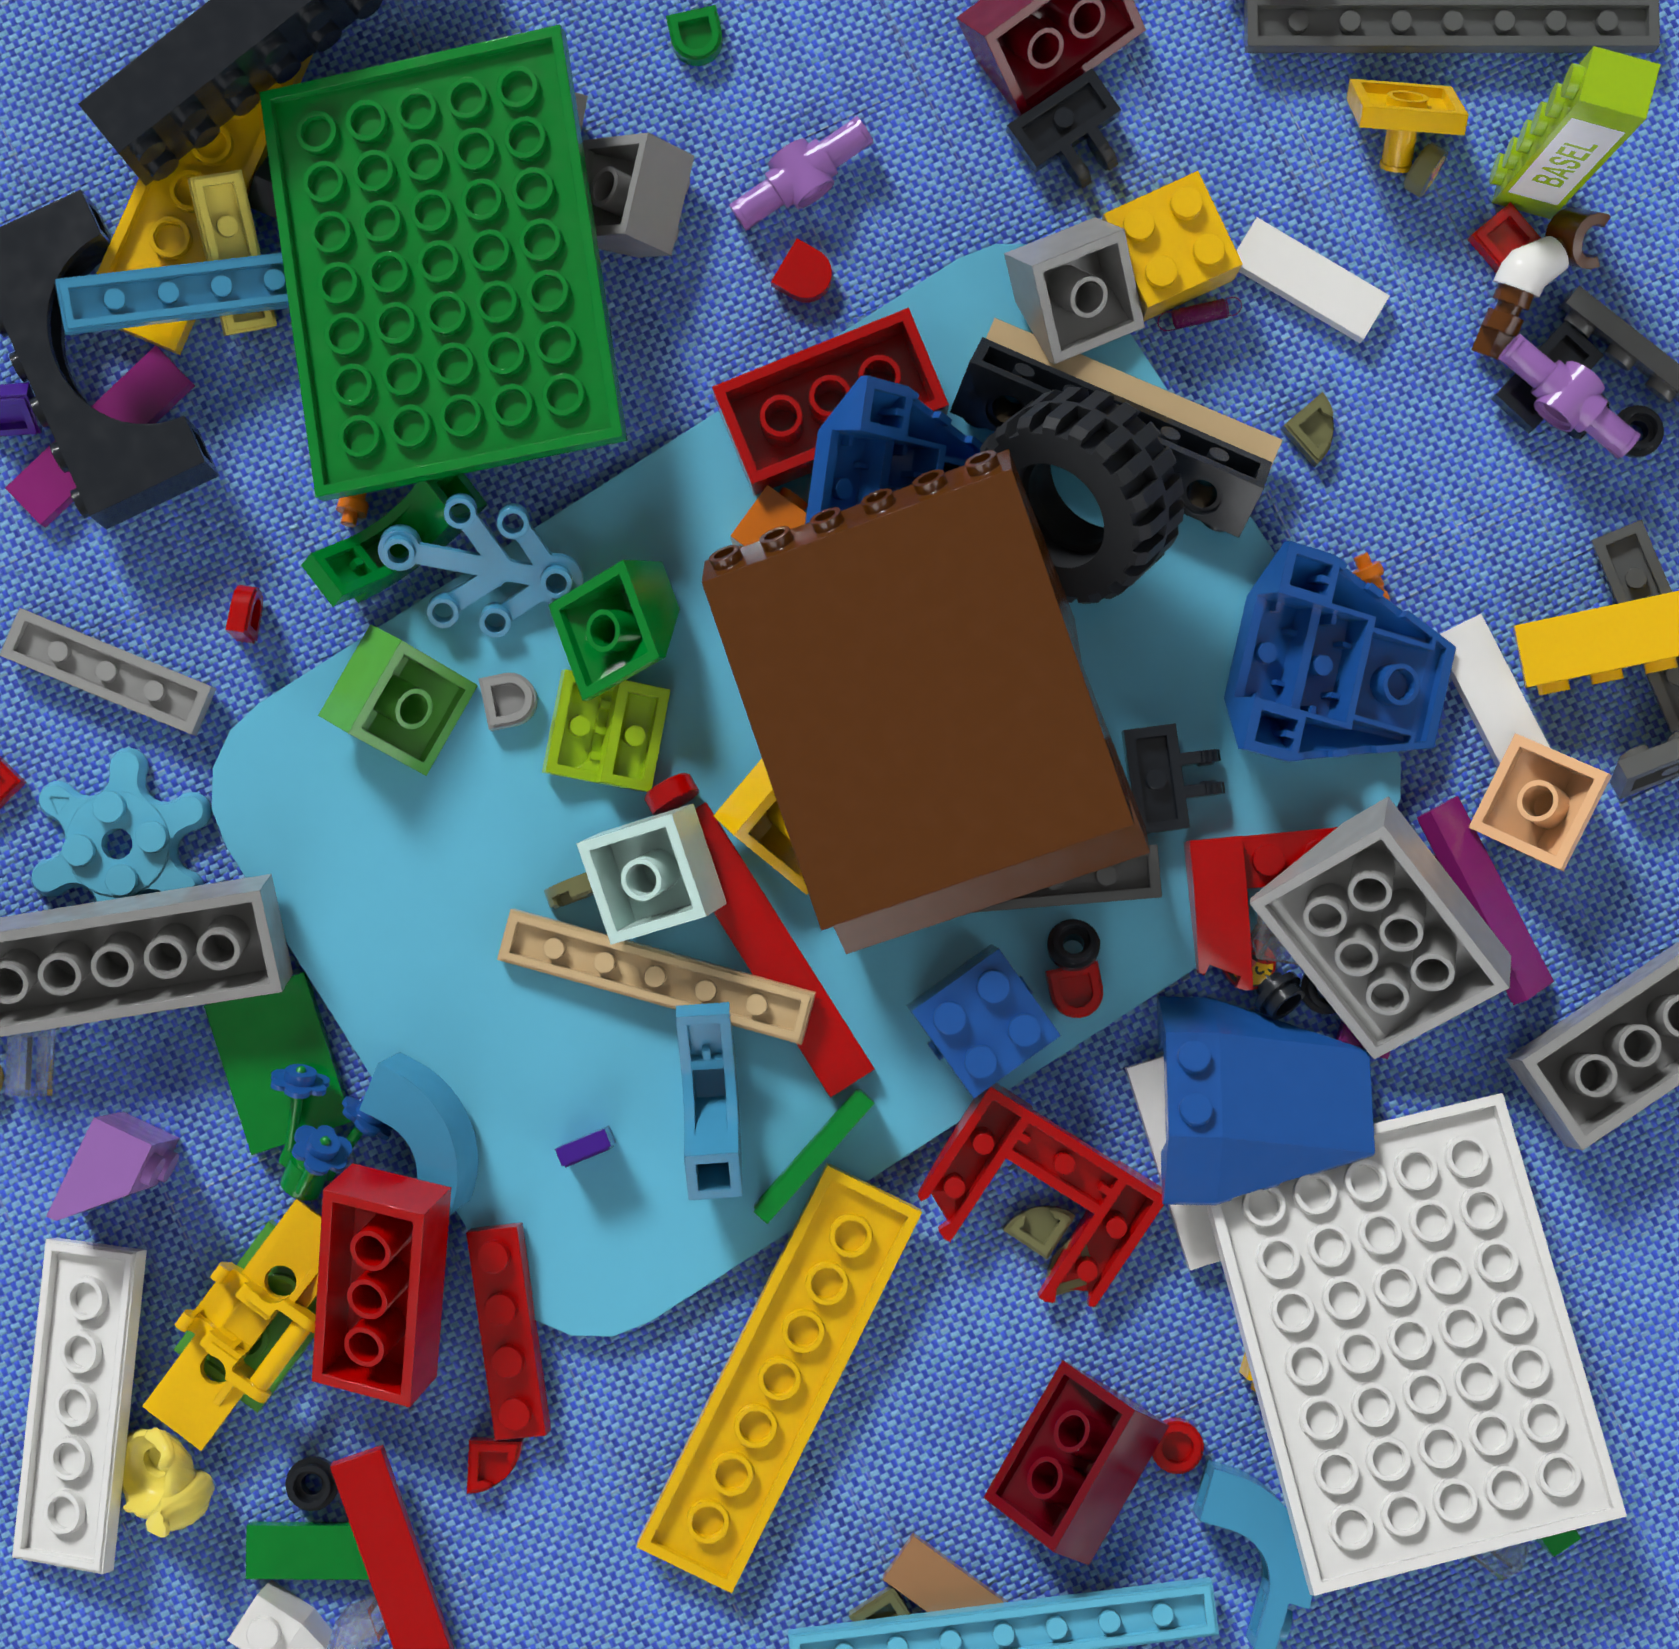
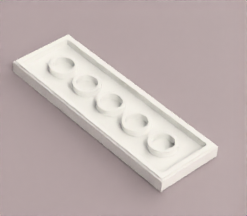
[12,1238,147,1574]

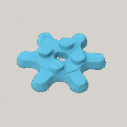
[31,748,212,902]

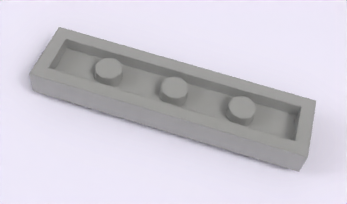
[0,608,216,736]

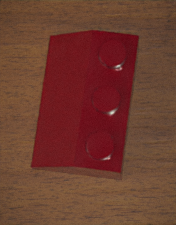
[956,0,1146,117]
[983,1360,1169,1565]

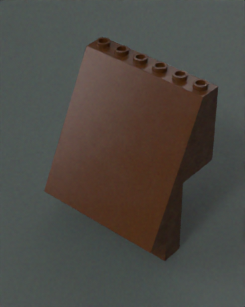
[702,449,1150,954]

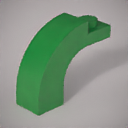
[301,474,487,607]

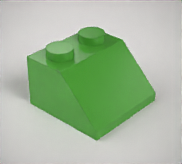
[318,624,478,776]

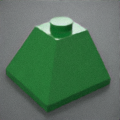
[548,560,680,701]

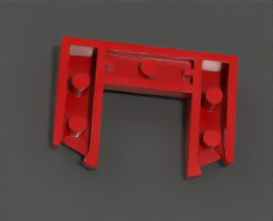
[1184,827,1337,991]
[917,1083,1164,1307]

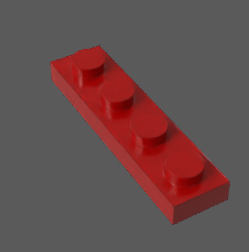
[466,1222,551,1441]

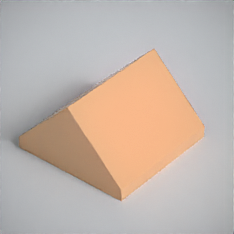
[1468,733,1612,872]

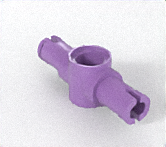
[729,116,874,231]
[1498,334,1641,459]

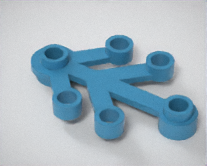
[378,493,583,638]

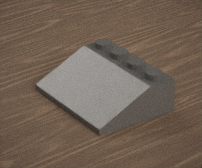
[1249,797,1511,1059]

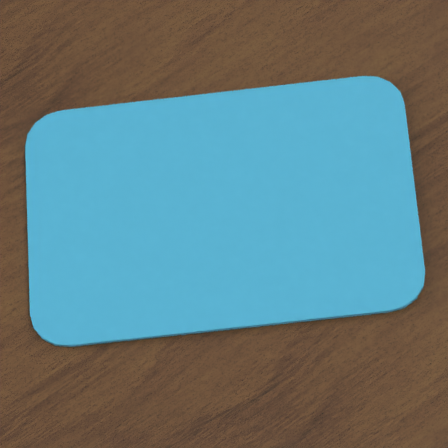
[212,244,1401,1337]

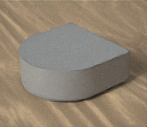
[479,673,538,731]

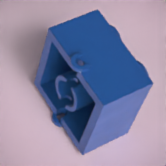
[906,944,1061,1098]

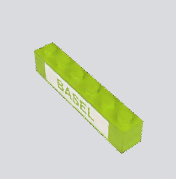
[1489,46,1661,219]

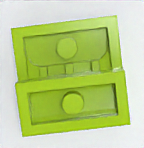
[542,669,671,792]

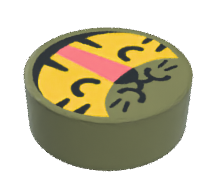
[1403,142,1448,198]

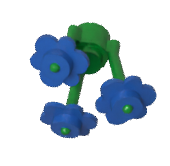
[270,1064,393,1201]

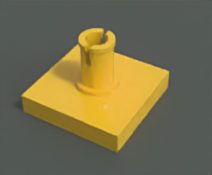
[1346,79,1469,173]

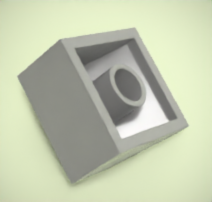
[583,132,694,258]
[1004,217,1145,365]

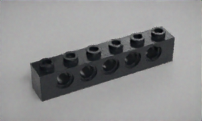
[950,337,1272,538]

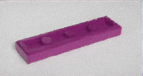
[5,345,195,528]
[1417,796,1554,1005]

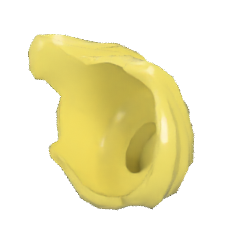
[122,1427,215,1538]

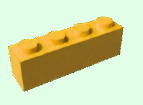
[1513,591,1679,696]

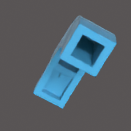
[675,1002,742,1200]
[359,1052,478,1216]
[1193,1459,1313,1649]

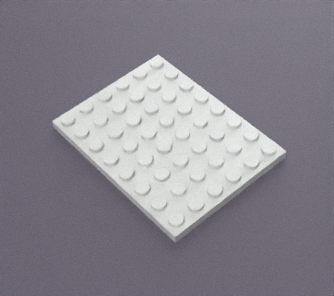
[1206,1093,1627,1596]

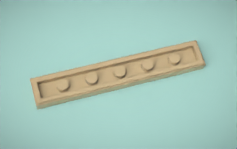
[986,318,1283,469]
[497,908,816,1045]

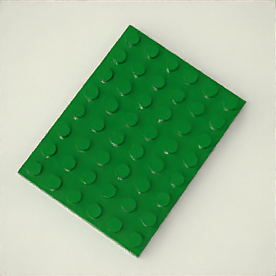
[259,24,628,502]

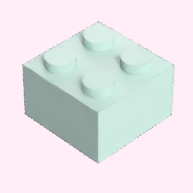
[576,804,727,945]

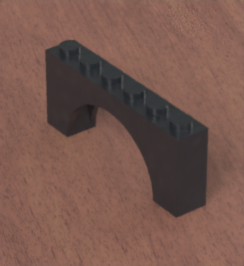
[0,189,219,529]

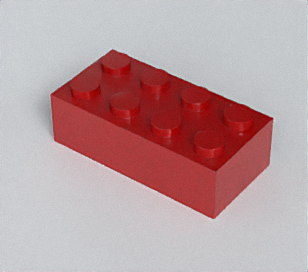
[712,307,949,496]
[312,1163,452,1407]

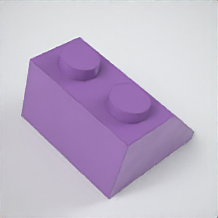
[46,1111,180,1221]

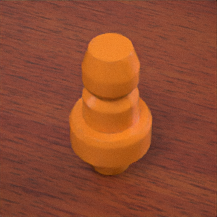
[336,493,369,528]
[1352,552,1390,601]

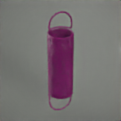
[1157,297,1242,331]

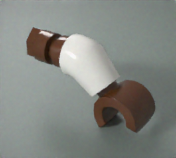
[1471,207,1611,361]

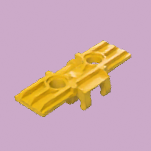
[142,1199,321,1451]

